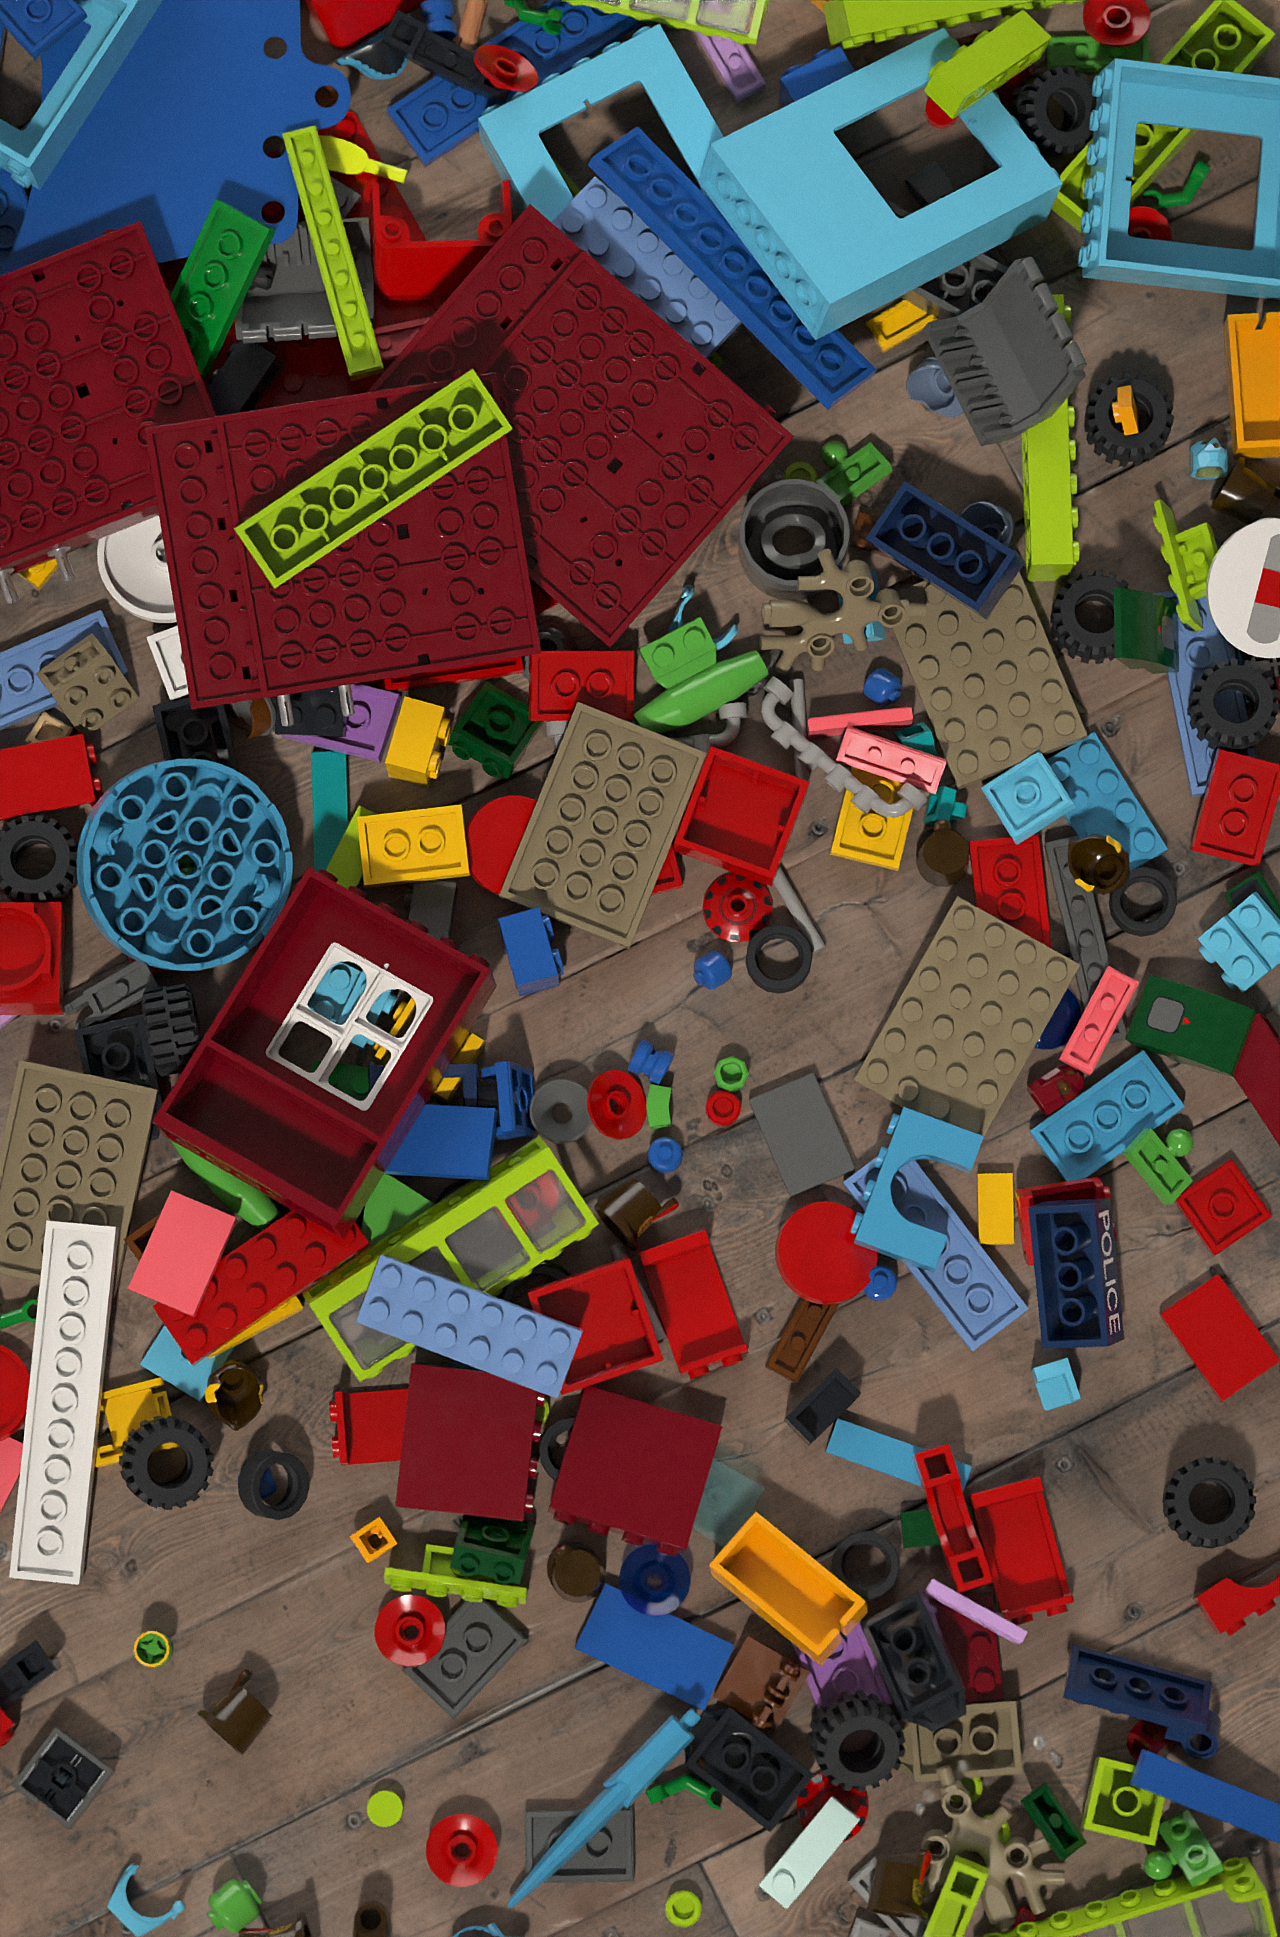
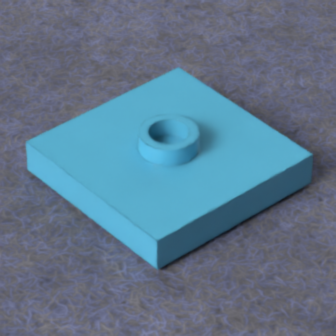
[981,750,1076,845]
[140,1325,237,1402]

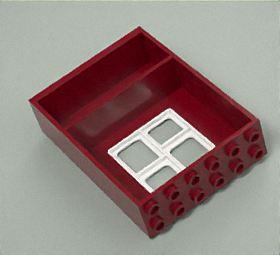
[152,867,497,1240]

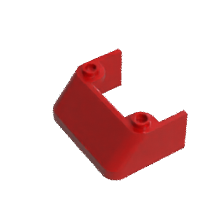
[302,0,426,50]
[369,180,512,300]

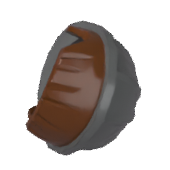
[225,696,276,739]

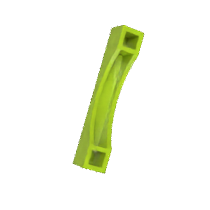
[923,1855,990,1937]

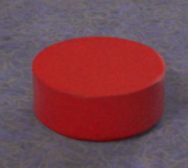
[925,98,958,129]
[706,1090,741,1127]

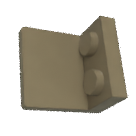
[36,633,138,737]

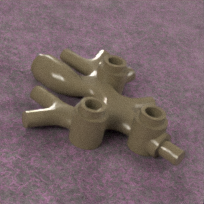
[760,549,926,675]
[922,1765,1064,1929]

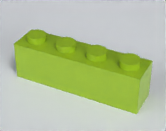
[924,10,1052,119]

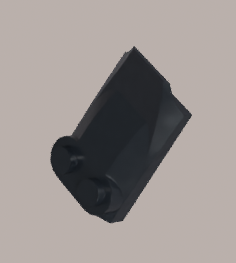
[152,697,240,773]
[74,1014,163,1141]
[860,1591,967,1732]
[684,1707,815,1833]

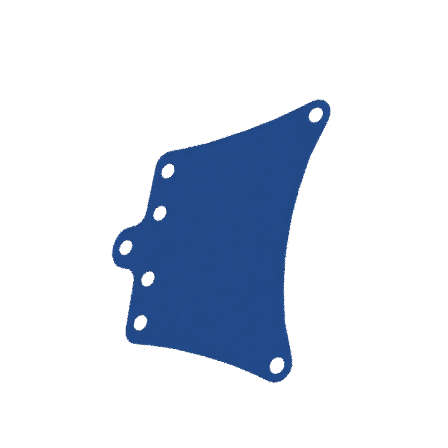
[2,0,351,275]

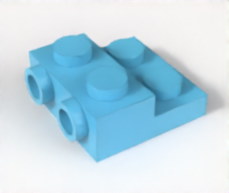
[1198,892,1280,993]
[303,962,398,1052]

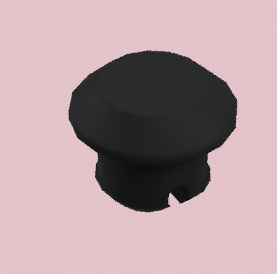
[249,264,274,291]

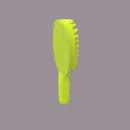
[318,135,408,183]

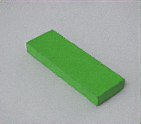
[1046,34,1150,72]

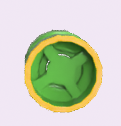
[134,1631,173,1668]

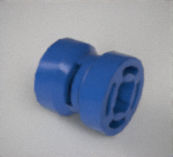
[420,0,458,41]
[627,1039,675,1085]

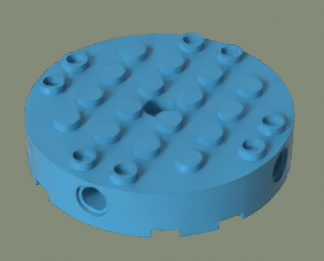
[76,759,293,971]

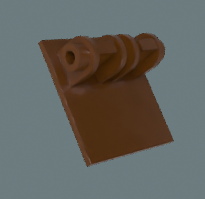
[713,1635,811,1733]

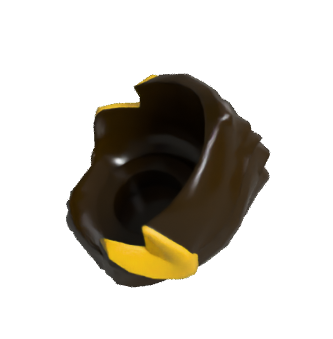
[1067,834,1130,895]
[204,1359,264,1431]

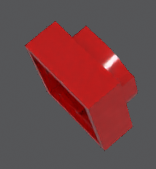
[674,746,810,887]
[0,902,66,1015]
[526,1256,664,1395]

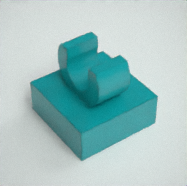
[923,786,967,826]

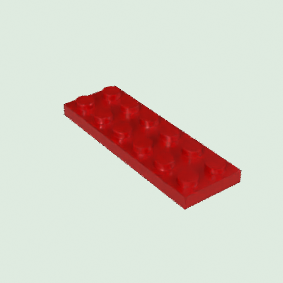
[152,1210,370,1366]

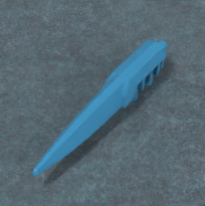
[507,1708,701,1908]

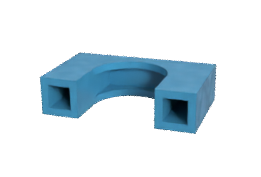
[850,1107,984,1273]

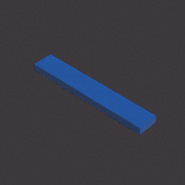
[1130,1750,1280,1844]

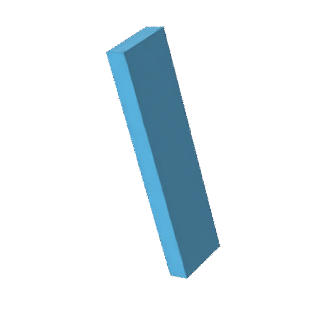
[825,1418,972,1491]

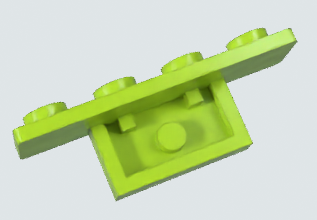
[1153,499,1218,632]
[384,1544,527,1608]

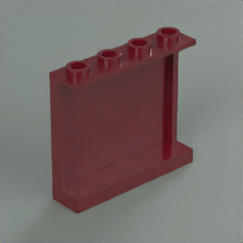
[395,1363,545,1521]
[547,1386,723,1557]

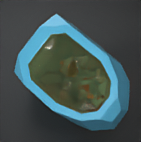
[1189,438,1228,480]

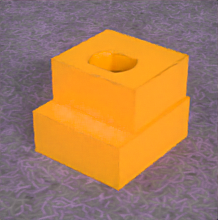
[350,1517,398,1564]

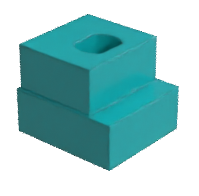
[894,721,938,756]

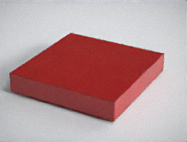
[1174,1158,1272,1257]

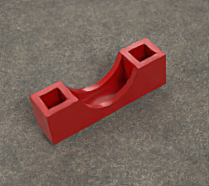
[912,1443,993,1593]
[1193,1571,1280,1636]

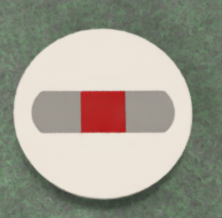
[1206,517,1280,658]

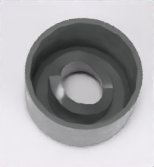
[738,479,849,600]

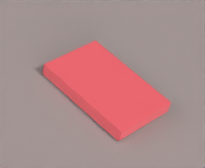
[128,1191,237,1317]

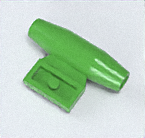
[633,617,769,735]
[170,1140,282,1231]

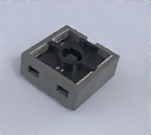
[11,1727,116,1829]

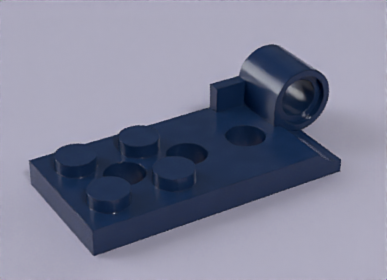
[1063,1644,1221,1760]

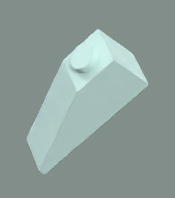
[759,1795,860,1909]

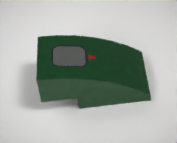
[1113,588,1179,674]
[1125,974,1257,1077]

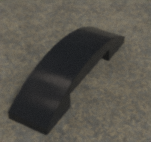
[382,10,511,103]
[0,1640,57,1711]

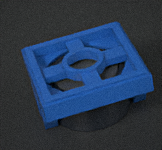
[478,1061,538,1140]

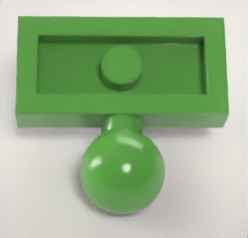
[815,440,893,507]
[1122,1128,1194,1205]
[1144,1809,1224,1887]

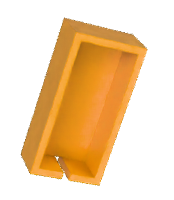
[1223,312,1280,459]
[709,1512,867,1666]

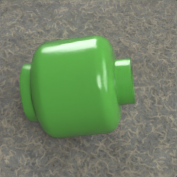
[206,1879,262,1934]

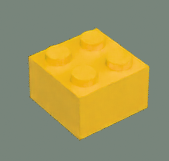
[385,696,452,788]

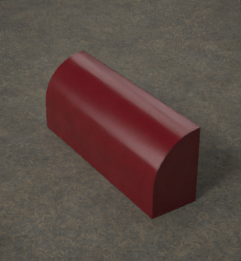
[1233,1012,1280,1146]

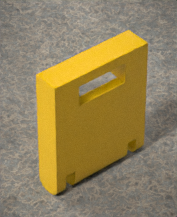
[95,1377,180,1468]

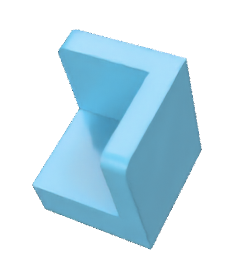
[1031,1358,1081,1411]

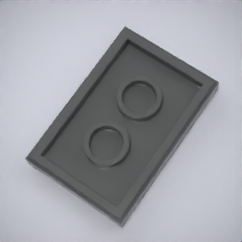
[748,1073,855,1198]
[402,1598,528,1720]
[524,1808,634,1883]

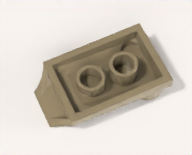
[898,1701,1023,1782]

